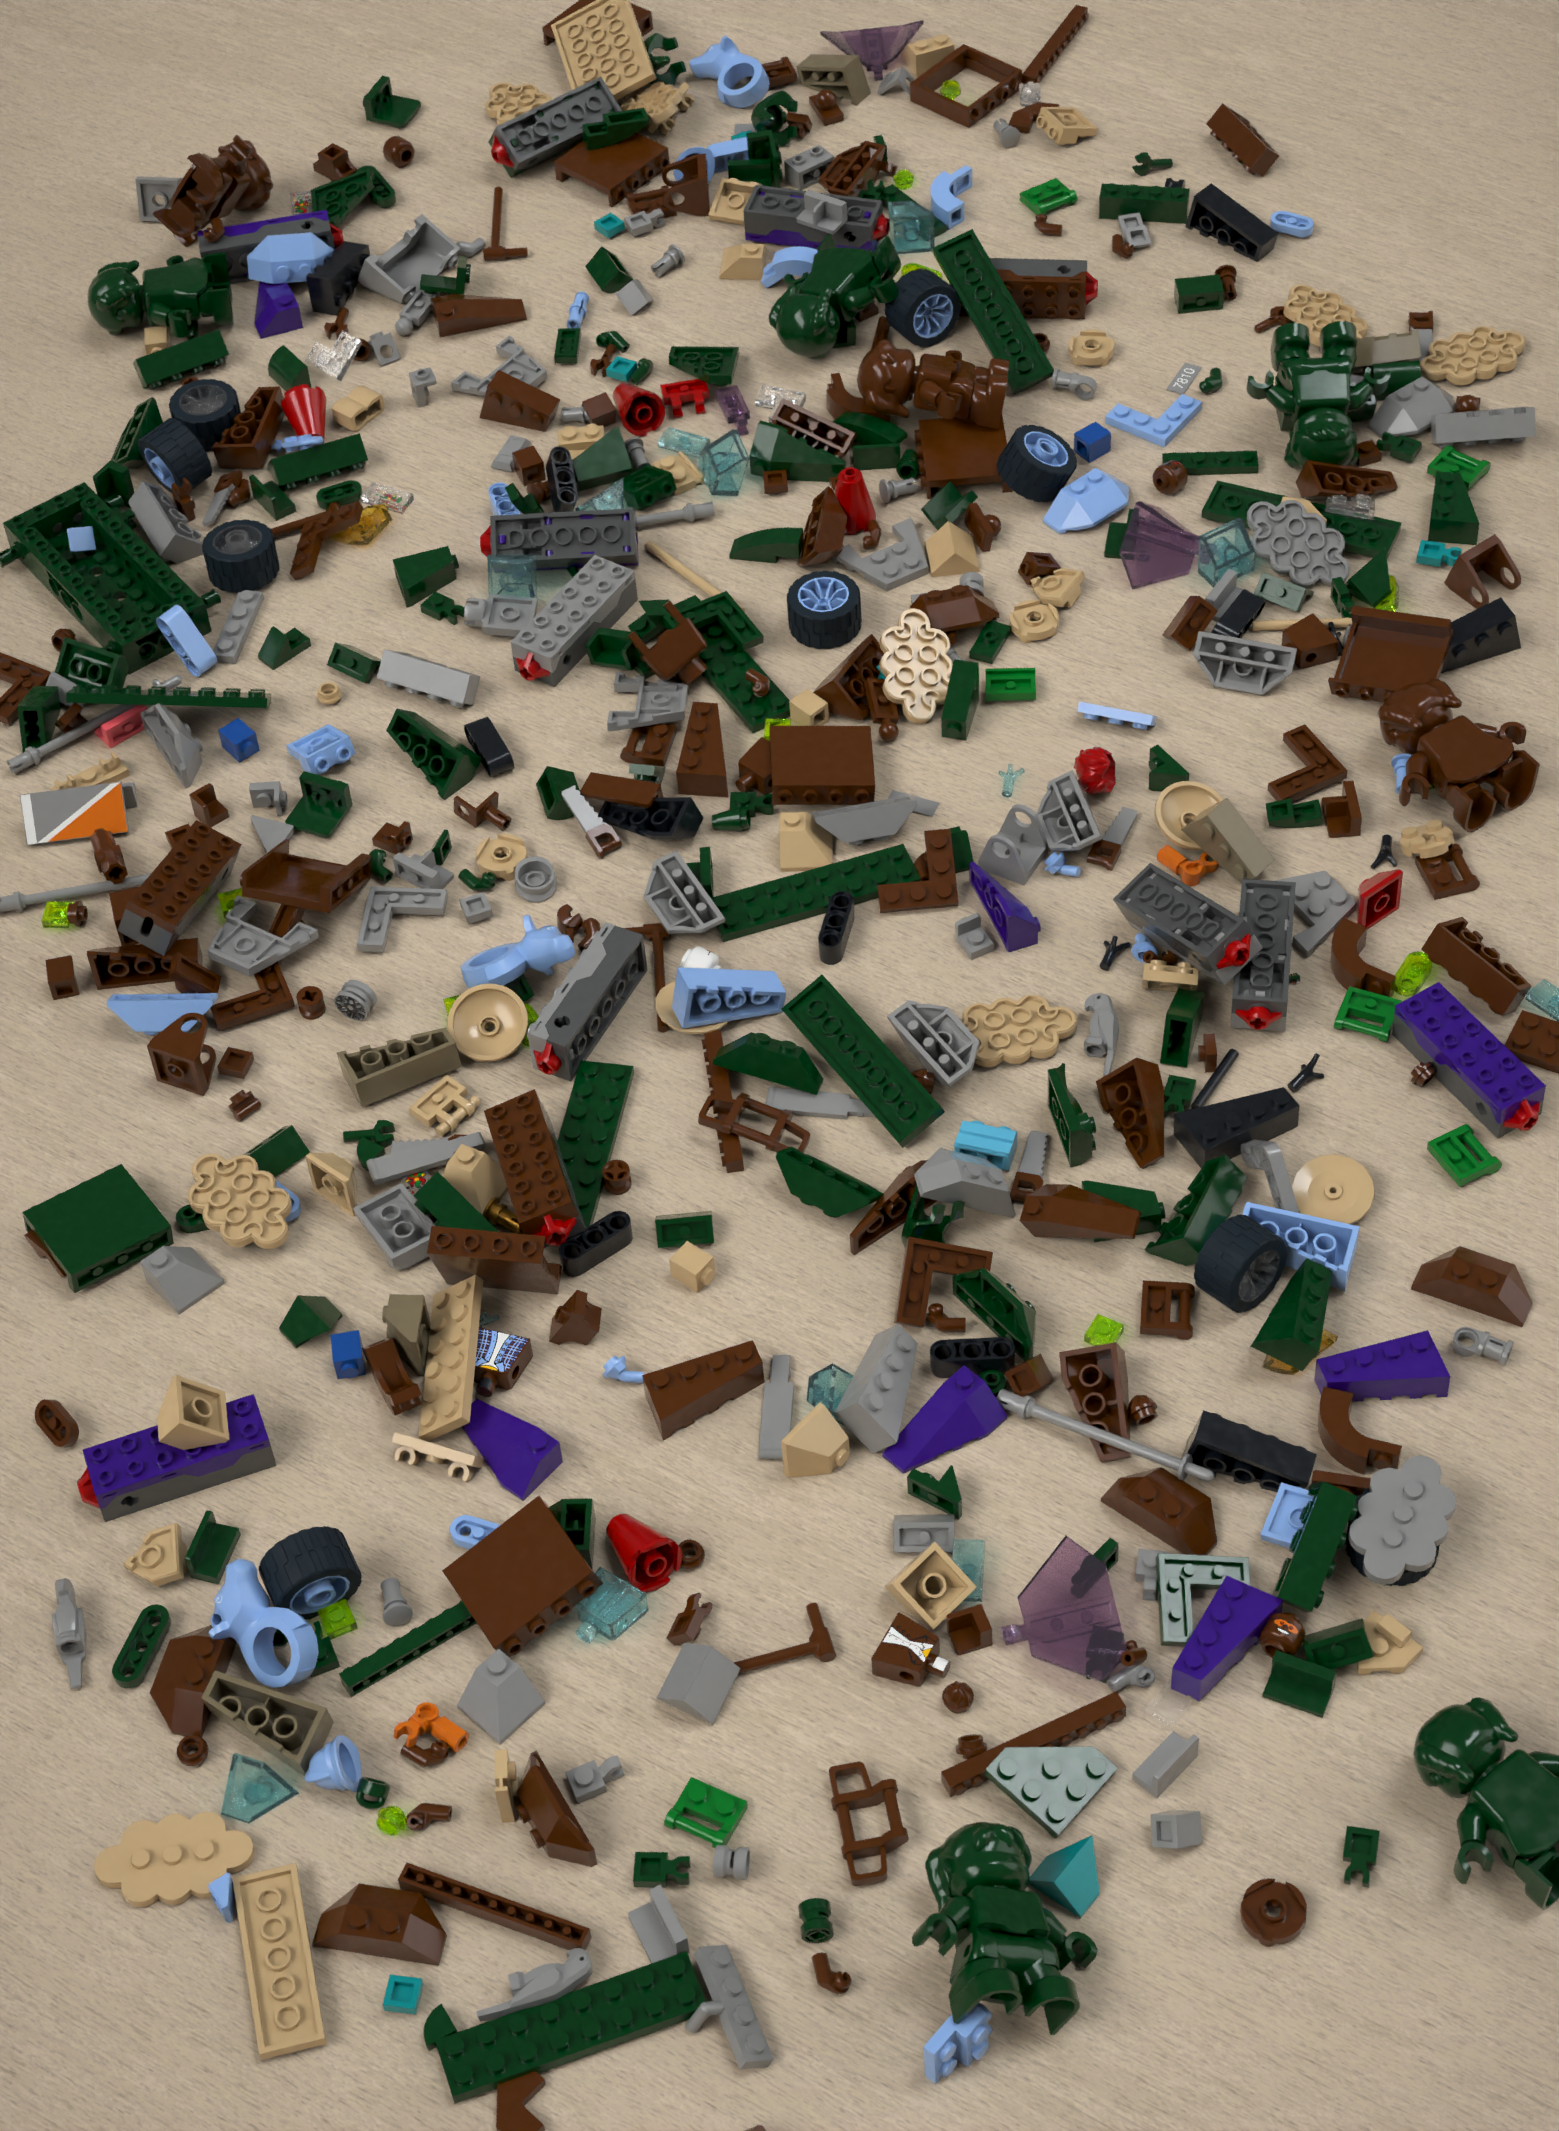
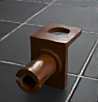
[454,791,512,831]

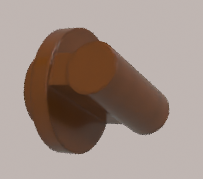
[228,1090,261,1122]

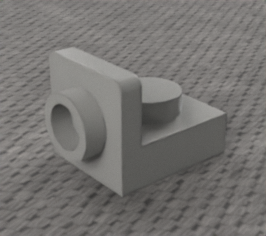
[409,367,437,408]
[249,781,288,816]
[955,913,994,960]

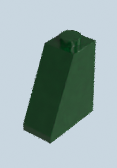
[572,427,632,491]
[393,546,459,608]
[941,659,979,740]
[17,686,61,752]
[1160,988,1205,1068]
[1082,1180,1166,1243]

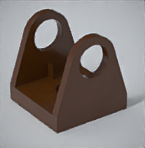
[662,154,710,216]
[1444,534,1521,609]
[147,1013,217,1096]

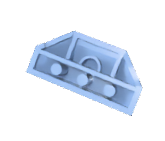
[247,232,334,284]
[1043,468,1129,534]
[107,993,218,1035]

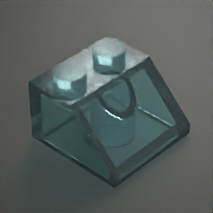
[888,200,935,254]
[698,429,750,496]
[1198,518,1256,588]

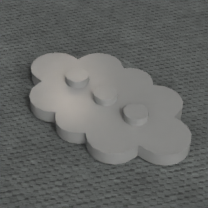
[1246,500,1350,588]
[1349,1456,1456,1585]

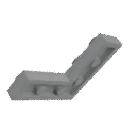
[357,887,448,952]

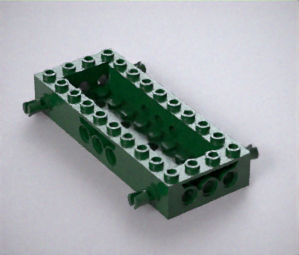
[0,482,221,675]

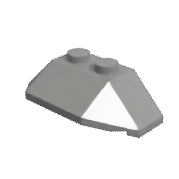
[1368,377,1453,438]
[1193,631,1297,696]
[140,704,203,789]
[1036,770,1104,852]
[812,795,917,845]
[644,850,725,934]
[887,1000,980,1087]
[914,1148,1016,1218]

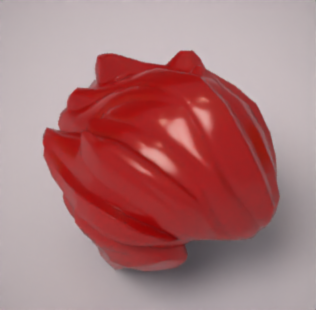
[1074,747,1116,795]

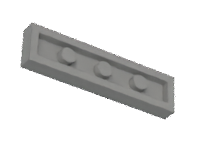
[213,590,264,664]

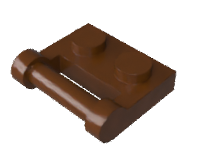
[749,57,797,88]
[626,185,677,219]
[620,723,677,766]
[1415,844,1480,900]
[1140,1280,1195,1340]

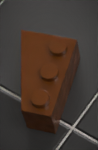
[479,370,560,432]

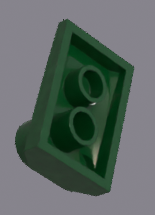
[55,637,129,689]
[1048,1063,1096,1167]

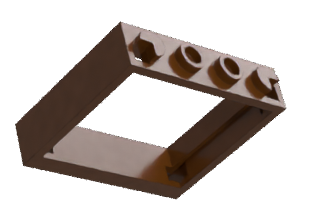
[910,44,1023,128]

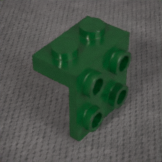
[363,76,421,128]
[746,130,783,188]
[420,256,471,295]
[285,771,353,838]

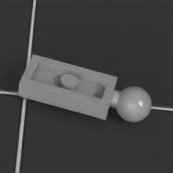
[395,288,440,336]

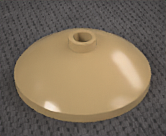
[1154,781,1224,851]
[447,984,529,1062]

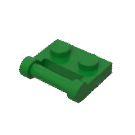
[1020,178,1078,215]
[1427,445,1491,490]
[1334,986,1402,1043]
[1427,1124,1502,1187]
[664,1777,748,1848]

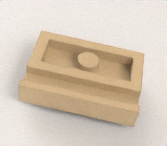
[652,451,705,496]
[494,1749,520,1823]

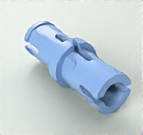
[566,291,589,328]

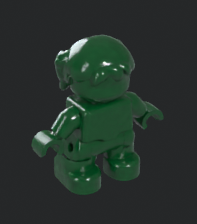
[769,234,901,359]
[87,252,234,338]
[1246,321,1391,468]
[1413,1697,1559,1910]
[912,1822,1098,2035]

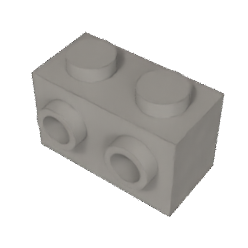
[784,145,834,190]

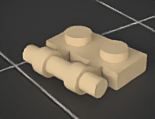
[409,1075,481,1137]

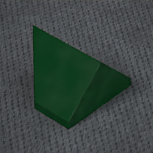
[1345,548,1392,608]
[279,1295,343,1348]

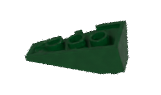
[749,420,846,482]

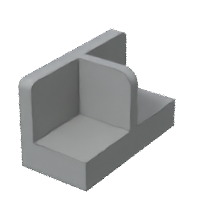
[796,190,847,234]
[392,850,454,889]

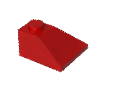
[1357,869,1403,930]

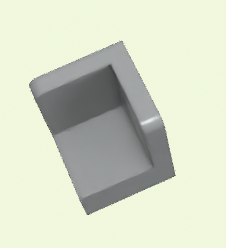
[616,279,654,315]
[1151,1810,1202,1849]

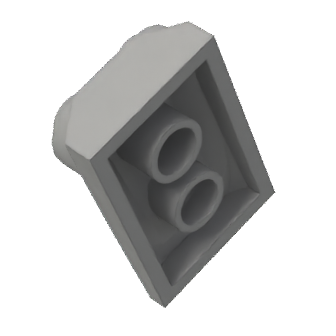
[353,1183,435,1270]

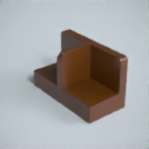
[1162,596,1218,651]
[1321,781,1362,838]

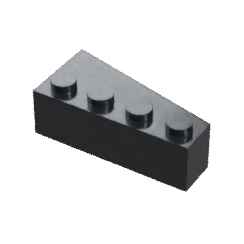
[1185,183,1279,262]
[306,241,370,316]
[1441,597,1521,673]
[1174,1087,1300,1168]
[1182,1410,1317,1492]

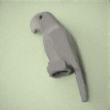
[1084,993,1119,1077]
[52,1578,87,1689]
[476,1948,593,2021]

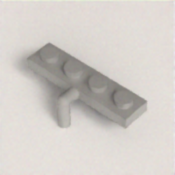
[685,1945,774,2070]

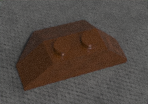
[819,141,885,197]
[771,399,857,458]
[797,486,847,568]
[909,585,999,632]
[1411,1246,1532,1327]
[1101,1467,1217,1555]
[150,1625,237,1738]
[515,1750,597,1867]
[313,1883,447,1966]

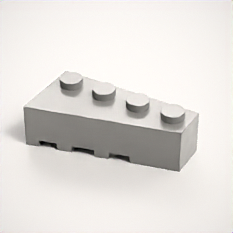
[1431,407,1536,448]
[834,1324,918,1453]

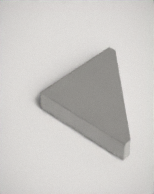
[250,815,295,853]

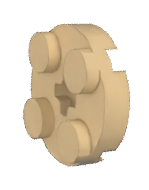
[1069,329,1114,367]
[1010,600,1059,643]
[1400,820,1454,858]
[476,834,528,881]

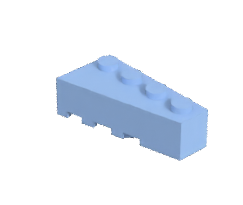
[672,967,786,1029]
[1242,1202,1360,1292]

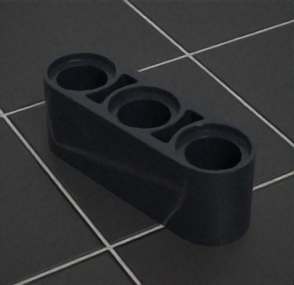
[546,446,578,512]
[1211,589,1266,638]
[464,717,514,777]
[818,891,855,965]
[559,1211,633,1277]
[930,1337,1015,1378]

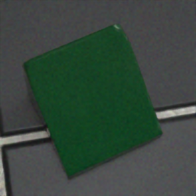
[430,829,452,865]

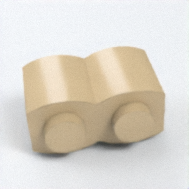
[332,385,385,431]

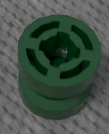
[798,1898,834,1943]

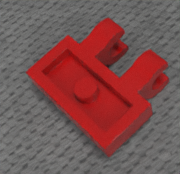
[660,379,709,418]

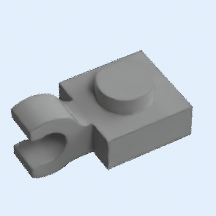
[624,209,666,237]
[1135,1549,1169,1601]
[565,1756,624,1804]

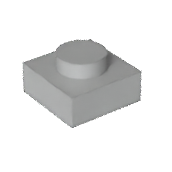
[459,892,493,924]

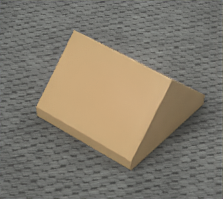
[925,521,979,577]

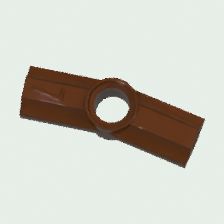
[90,828,128,884]

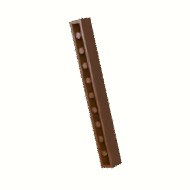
[1022,5,1089,89]
[702,1030,744,1173]
[941,1691,1126,1797]
[398,1862,592,1950]

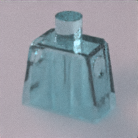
[576,1567,649,1643]

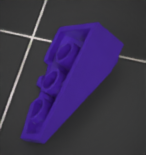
[254,281,303,339]
[969,862,1041,953]
[882,1366,1007,1474]
[461,1399,563,1501]

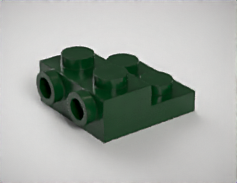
[610,464,677,510]

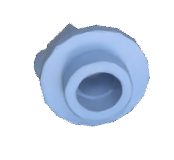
[1044,851,1081,877]
[1131,933,1158,963]
[603,1356,644,1384]

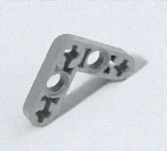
[1241,1139,1299,1213]

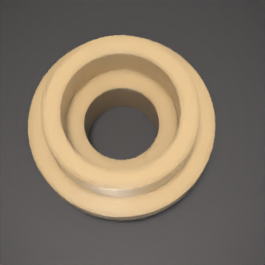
[317,682,342,704]

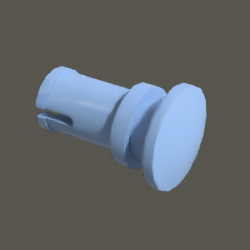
[1391,754,1411,794]

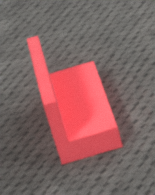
[94,705,148,749]

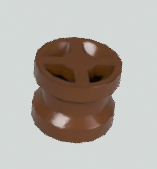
[296,986,326,1020]
[602,1159,632,1195]

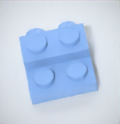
[286,724,356,775]
[1260,1482,1313,1554]
[923,2003,992,2084]

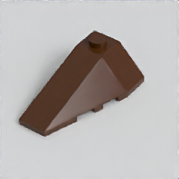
[430,294,527,337]
[1296,460,1398,500]
[813,634,884,721]
[1096,1057,1164,1169]
[850,1160,938,1255]
[1020,1184,1141,1239]
[1059,1342,1131,1462]

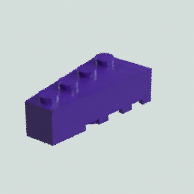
[1314,1330,1451,1402]
[1171,1575,1283,1701]

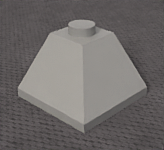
[140,1246,225,1315]
[457,1649,545,1745]

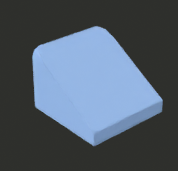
[67,526,96,553]
[208,1873,235,1923]

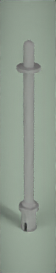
[637,501,715,526]
[7,675,182,775]
[0,873,151,912]
[996,1389,1214,1482]

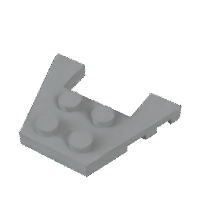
[451,336,547,396]
[831,518,928,591]
[607,672,688,731]
[1275,871,1357,958]
[208,895,319,976]

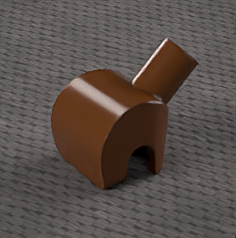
[557,904,583,943]

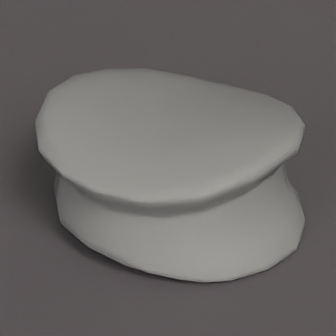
[514,856,557,902]

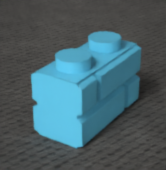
[954,1121,1017,1171]

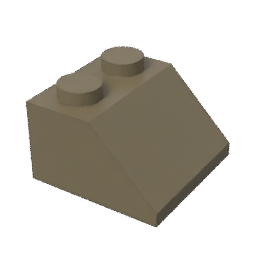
[382,1294,430,1376]

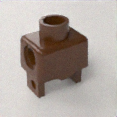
[627,601,708,685]

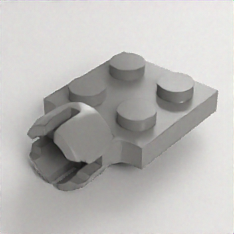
[464,594,538,637]

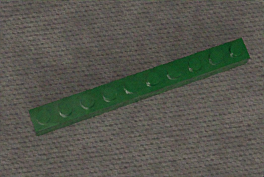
[339,1600,477,1697]

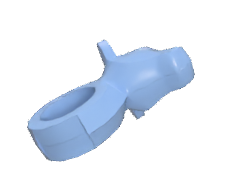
[690,36,770,108]
[461,915,575,988]
[208,1559,319,1688]

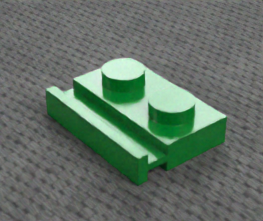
[986,668,1036,701]

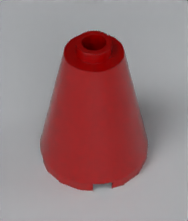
[613,383,665,436]
[281,384,327,446]
[834,467,876,535]
[606,1514,683,1592]

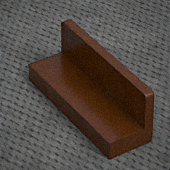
[580,772,663,808]

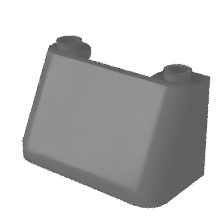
[358,214,461,304]

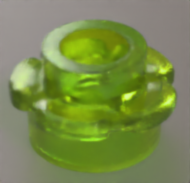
[940,80,961,99]
[893,170,914,189]
[376,1806,406,1836]

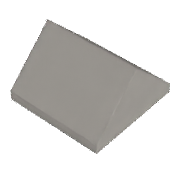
[657,1643,740,1725]

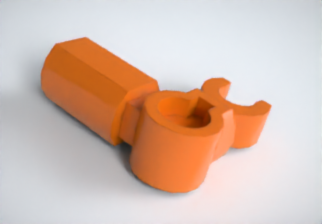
[1157,845,1219,886]
[394,1702,469,1753]

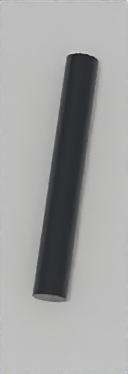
[1191,1049,1239,1109]

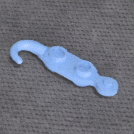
[271,434,324,452]

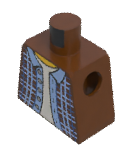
[474,1327,533,1397]

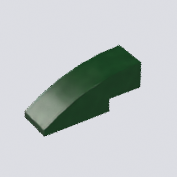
[582,108,649,151]
[833,412,908,446]
[729,527,804,563]

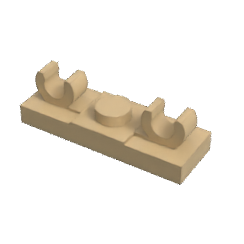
[647,82,695,135]
[51,752,130,791]
[392,1432,484,1482]

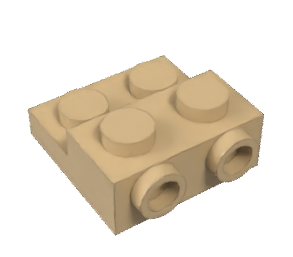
[1036,107,1098,146]
[708,178,761,225]
[557,423,604,460]
[1142,960,1199,992]

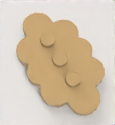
[485,82,552,126]
[620,82,683,126]
[1283,284,1368,346]
[1420,326,1525,385]
[879,608,953,724]
[962,995,1077,1067]
[188,1153,292,1249]
[94,1812,255,1907]

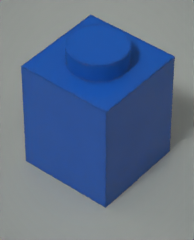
[1074,421,1111,463]
[218,718,260,763]
[330,1330,366,1379]

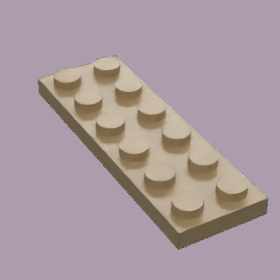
[418,1274,483,1441]
[232,1863,327,2060]

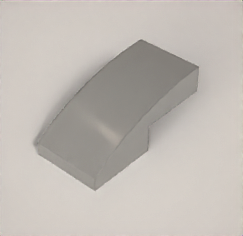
[1118,212,1151,248]

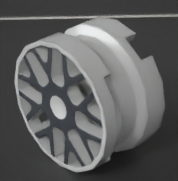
[334,980,377,1021]

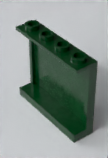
[22,1164,174,1293]

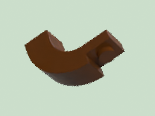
[826,373,890,423]
[1330,918,1396,997]
[362,1337,422,1416]
[1318,1387,1402,1475]

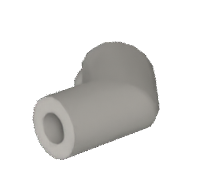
[1107,1665,1155,1692]

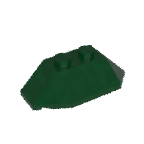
[111,397,163,469]
[712,1032,824,1095]
[776,1146,883,1218]
[952,1268,1036,1361]

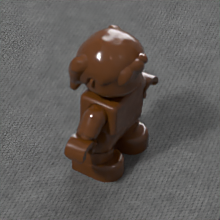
[153,135,273,247]
[857,340,1009,429]
[1378,678,1540,832]

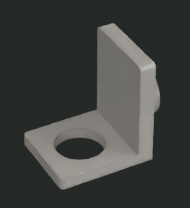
[878,67,914,95]
[368,331,401,366]

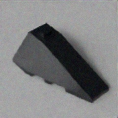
[598,797,704,839]

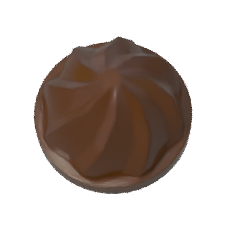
[348,339,370,361]
[51,628,77,652]
[911,1068,934,1094]
[1128,1395,1158,1425]
[942,1681,974,1713]

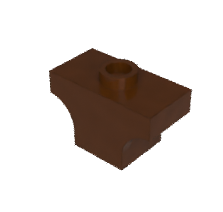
[313,143,357,181]
[549,1290,602,1345]

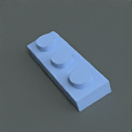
[1077,702,1157,730]

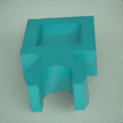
[1416,540,1462,567]

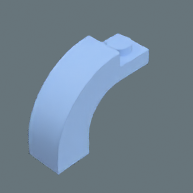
[930,165,972,230]
[761,246,818,288]

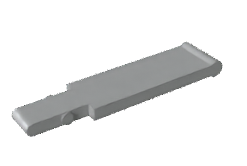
[765,1086,876,1119]
[366,1132,486,1185]
[759,1355,794,1459]

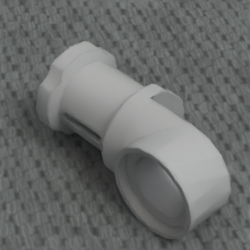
[1051,368,1097,400]
[1452,1327,1514,1366]

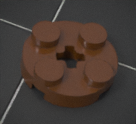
[1240,1878,1307,1947]

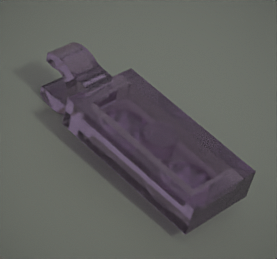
[715,385,750,436]

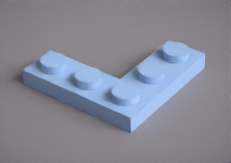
[1105,394,1202,447]

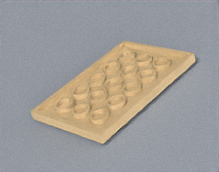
[551,0,657,100]

